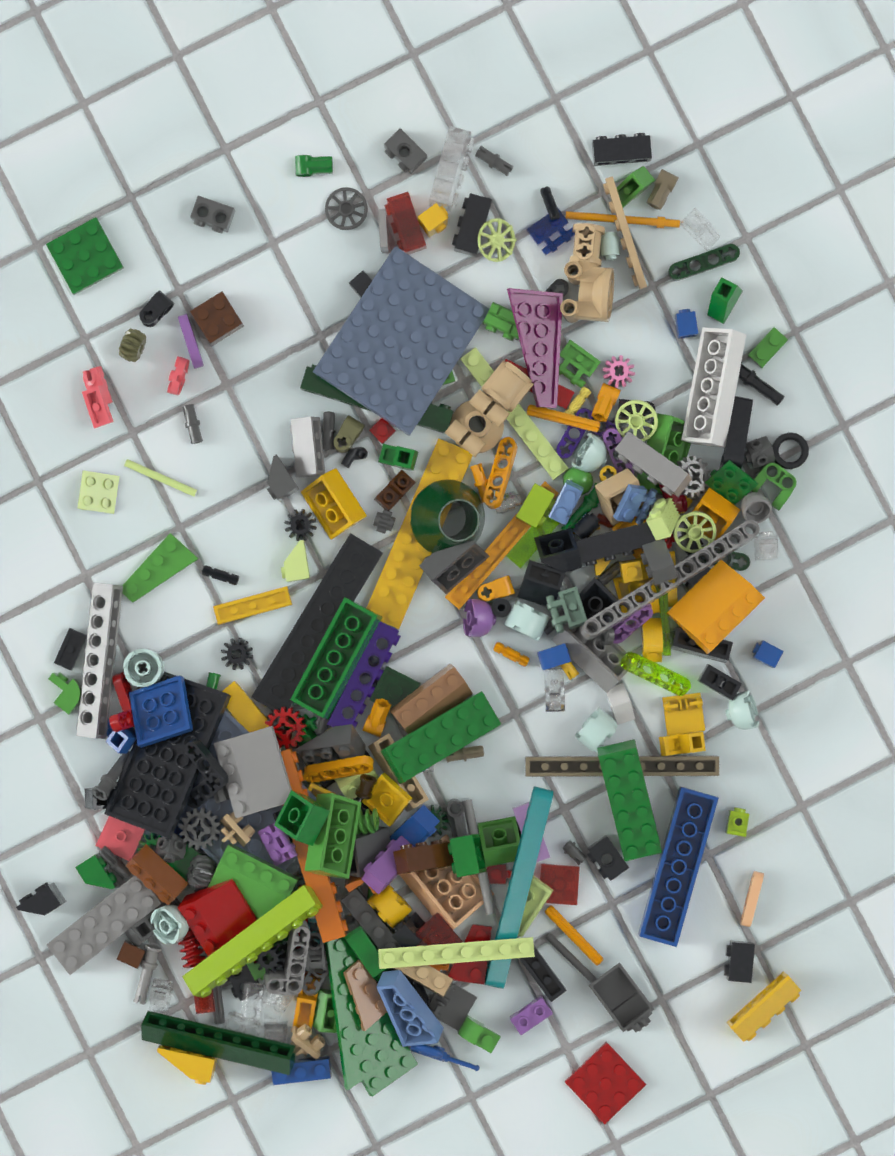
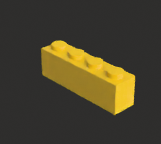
[222,681,281,739]

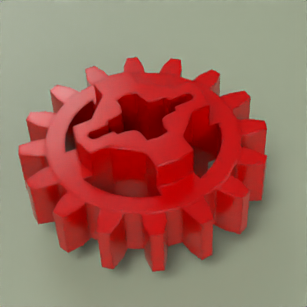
[265,706,307,749]

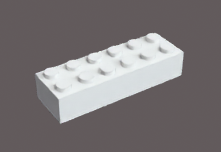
[681,327,746,448]

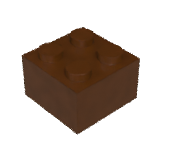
[190,291,244,346]

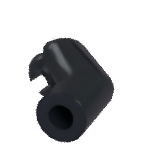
[341,447,368,468]

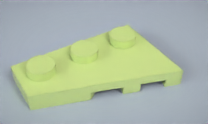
[518,875,554,938]

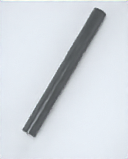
[545,933,598,983]

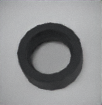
[772,432,809,469]

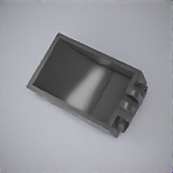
[588,962,654,1033]

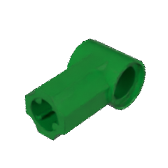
[295,155,333,177]

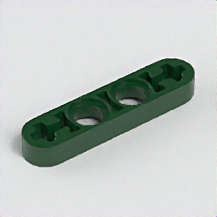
[668,244,740,281]

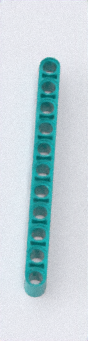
[484,786,553,989]

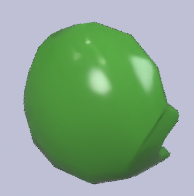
[563,466,593,495]

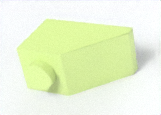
[281,540,310,582]

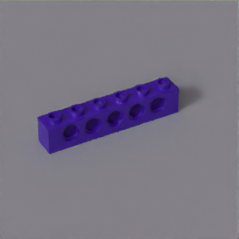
[327,622,401,728]

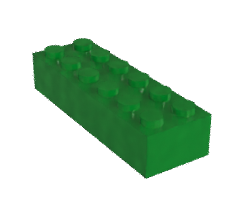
[290,597,382,719]
[381,691,501,784]
[597,739,662,861]

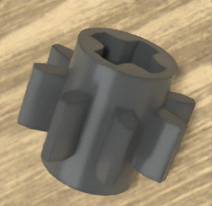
[373,509,396,534]

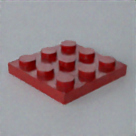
[565,1041,647,1124]

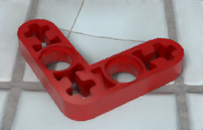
[109,672,135,732]

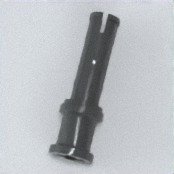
[92,751,130,800]

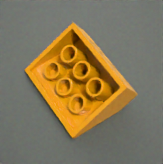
[667,560,765,654]

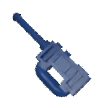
[410,1044,480,1071]

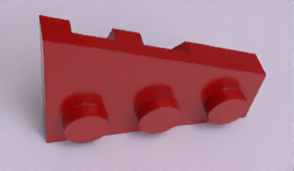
[447,924,492,985]

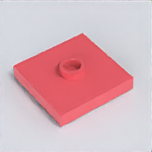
[95,816,145,861]

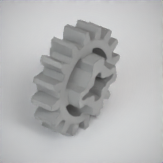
[677,456,711,498]

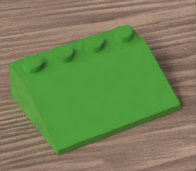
[208,843,300,920]

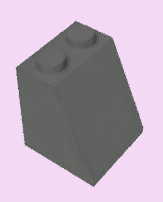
[350,826,390,877]

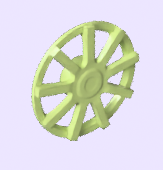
[478,218,516,262]
[615,400,658,442]
[673,511,716,553]

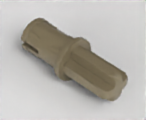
[446,746,484,763]

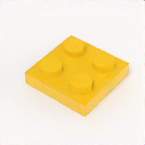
[362,772,413,827]

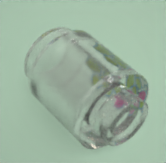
[493,491,523,514]

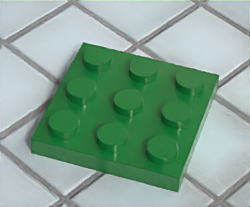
[46,217,124,295]

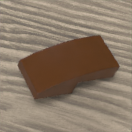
[374,470,416,511]

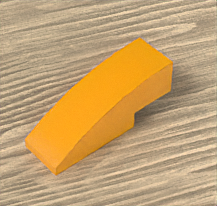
[293,971,322,1029]

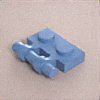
[613,484,658,524]

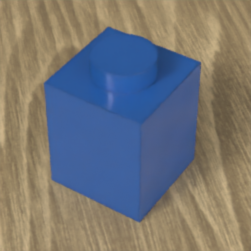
[675,309,698,339]
[752,640,784,668]

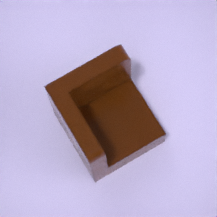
[116,940,145,969]

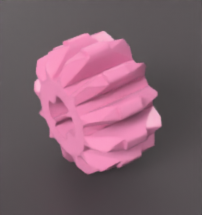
[602,355,635,388]

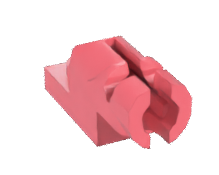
[82,366,114,428]

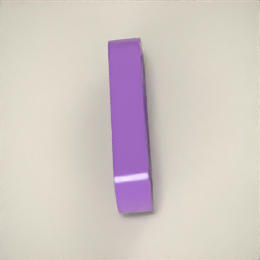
[178,314,204,369]
[602,427,635,475]
[613,601,653,644]

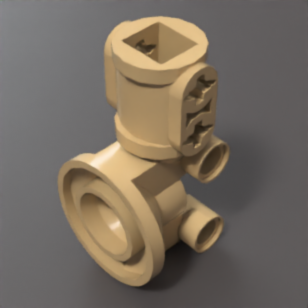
[560,223,614,323]
[445,360,534,457]

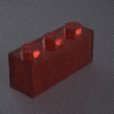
[384,192,427,255]

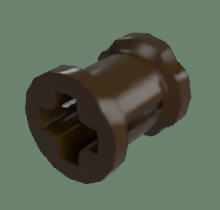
[355,774,377,799]

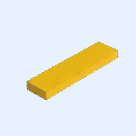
[213,586,292,625]

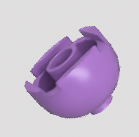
[463,599,496,637]

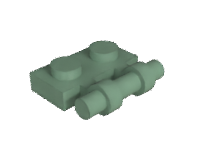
[546,586,587,634]

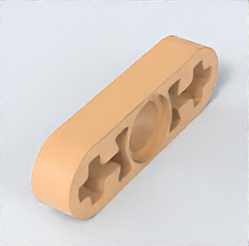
[740,871,764,927]

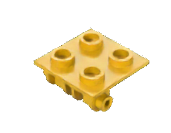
[662,693,705,736]

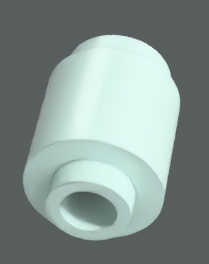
[601,232,620,261]

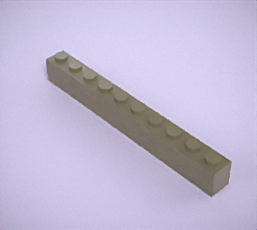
[525,756,719,777]

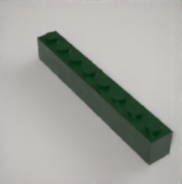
[300,364,454,434]
[141,1011,296,1075]

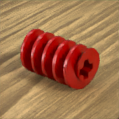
[178,927,206,968]

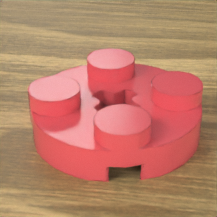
[167,356,190,396]

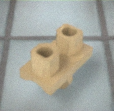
[220,812,255,847]
[291,1024,325,1060]

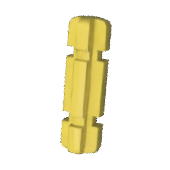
[564,387,591,415]

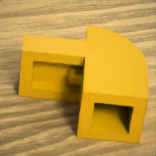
[641,618,663,663]
[659,732,706,756]

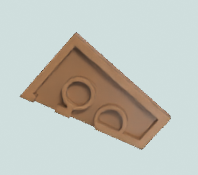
[343,960,387,1031]

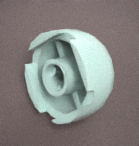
[572,433,607,472]
[726,690,759,730]
[151,904,189,944]

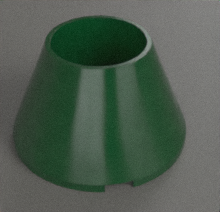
[410,480,485,553]

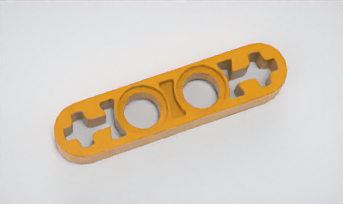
[483,437,518,509]
[303,755,374,783]

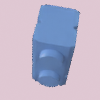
[548,480,584,525]

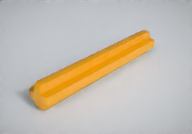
[527,404,600,433]
[545,905,604,966]

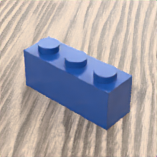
[390,805,440,847]
[271,1056,332,1085]

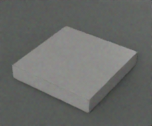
[378,209,389,253]

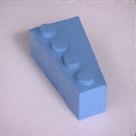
[377,970,444,1047]

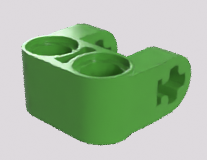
[751,463,797,511]

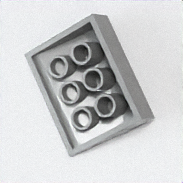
[214,726,292,818]

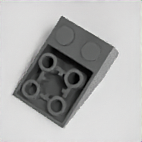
[296,724,366,766]

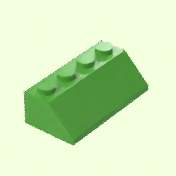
[637,413,691,496]
[304,793,361,879]

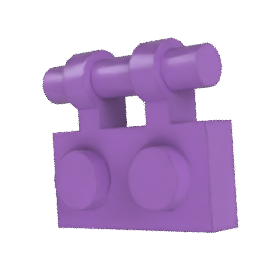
[258,823,297,866]

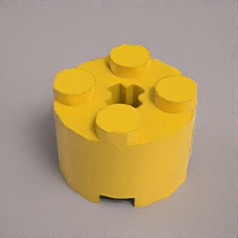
[367,884,412,928]

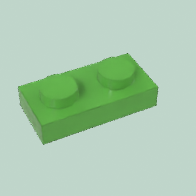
[748,327,788,368]

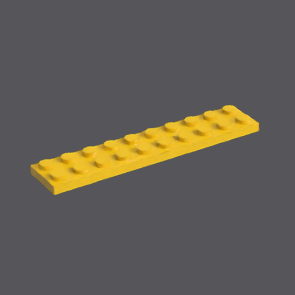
[367,438,473,629]

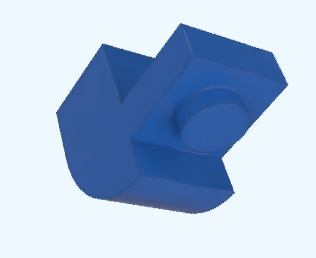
[537,643,572,671]
[106,715,137,754]

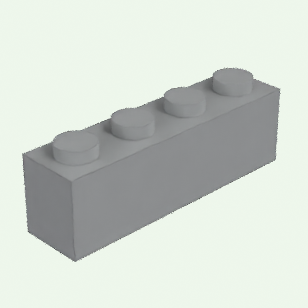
[615,431,692,497]

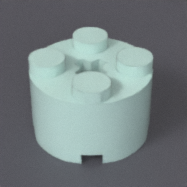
[504,601,550,641]
[123,649,164,687]
[574,707,618,753]

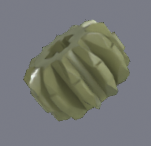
[119,328,146,362]

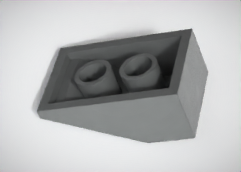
[419,540,490,594]

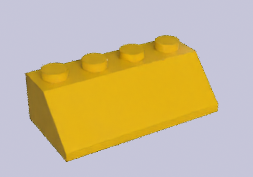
[726,971,801,1042]

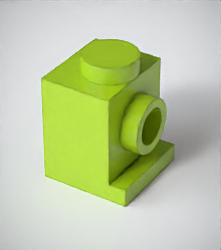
[725,807,749,837]

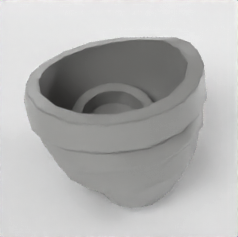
[741,492,772,523]

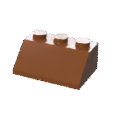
[126,844,189,905]

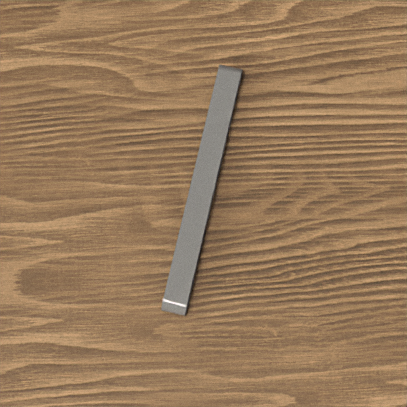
[581,520,760,639]

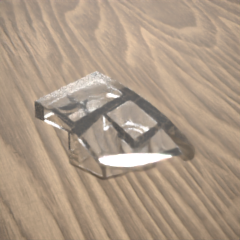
[240,982,295,1023]

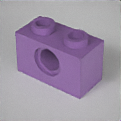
[510,995,553,1035]

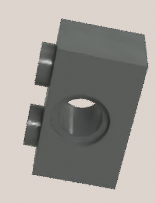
[384,128,427,174]

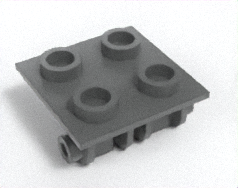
[428,983,477,1030]

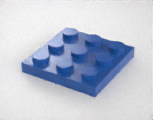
[129,675,193,748]

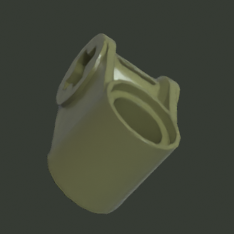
[334,415,365,453]

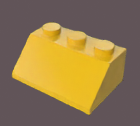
[301,468,367,540]

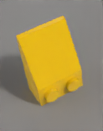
[157,1045,217,1085]

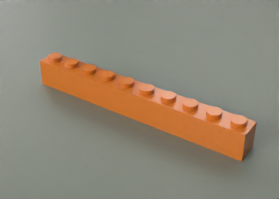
[280,748,349,943]

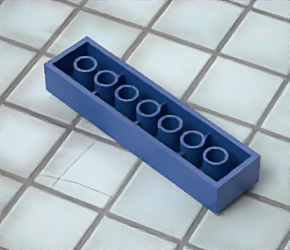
[638,786,719,947]

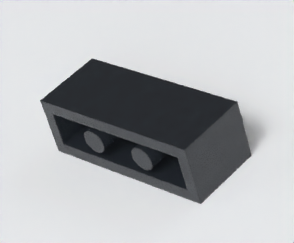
[592,133,652,166]
[452,193,492,257]
[670,627,733,663]
[519,945,567,1002]

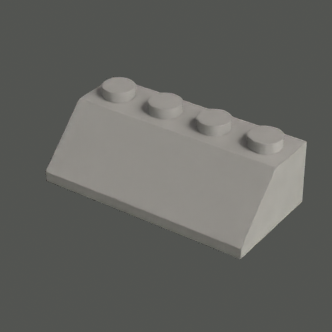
[551,623,636,693]

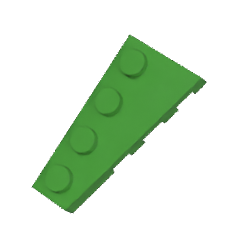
[122,533,199,603]

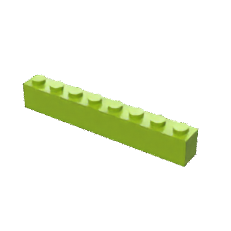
[182,885,323,998]

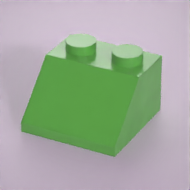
[478,816,520,867]

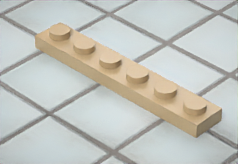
[603,176,647,289]

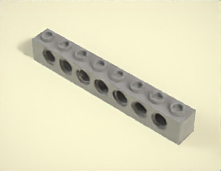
[76,583,123,739]

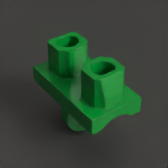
[283,712,317,746]

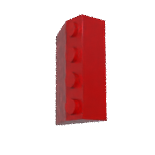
[178,879,257,957]

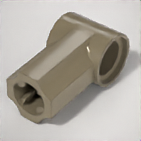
[646,169,679,210]

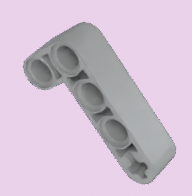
[264,920,310,995]

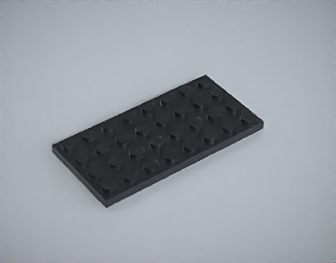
[104,671,231,840]

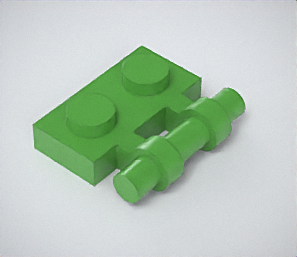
[559,340,601,388]

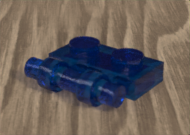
[526,207,575,256]

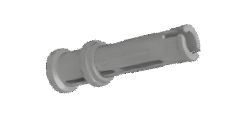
[133,944,162,1004]

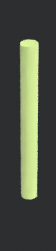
[124,459,197,497]

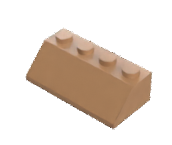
[389,664,473,735]

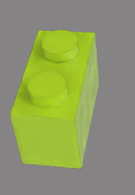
[515,483,556,529]

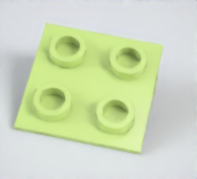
[77,470,119,514]

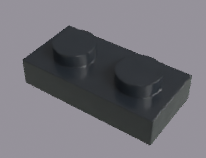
[54,628,87,671]

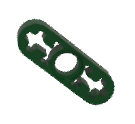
[697,546,750,571]

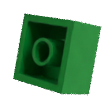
[274,790,330,846]
[448,834,487,877]

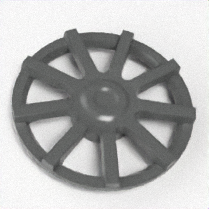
[325,187,368,230]

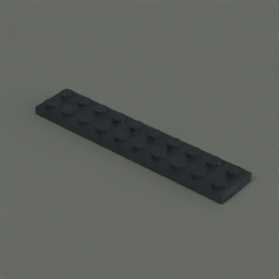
[251,533,383,712]

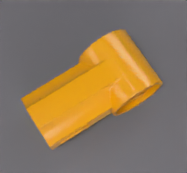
[591,383,621,422]
[362,698,391,737]

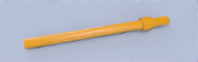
[565,211,680,228]

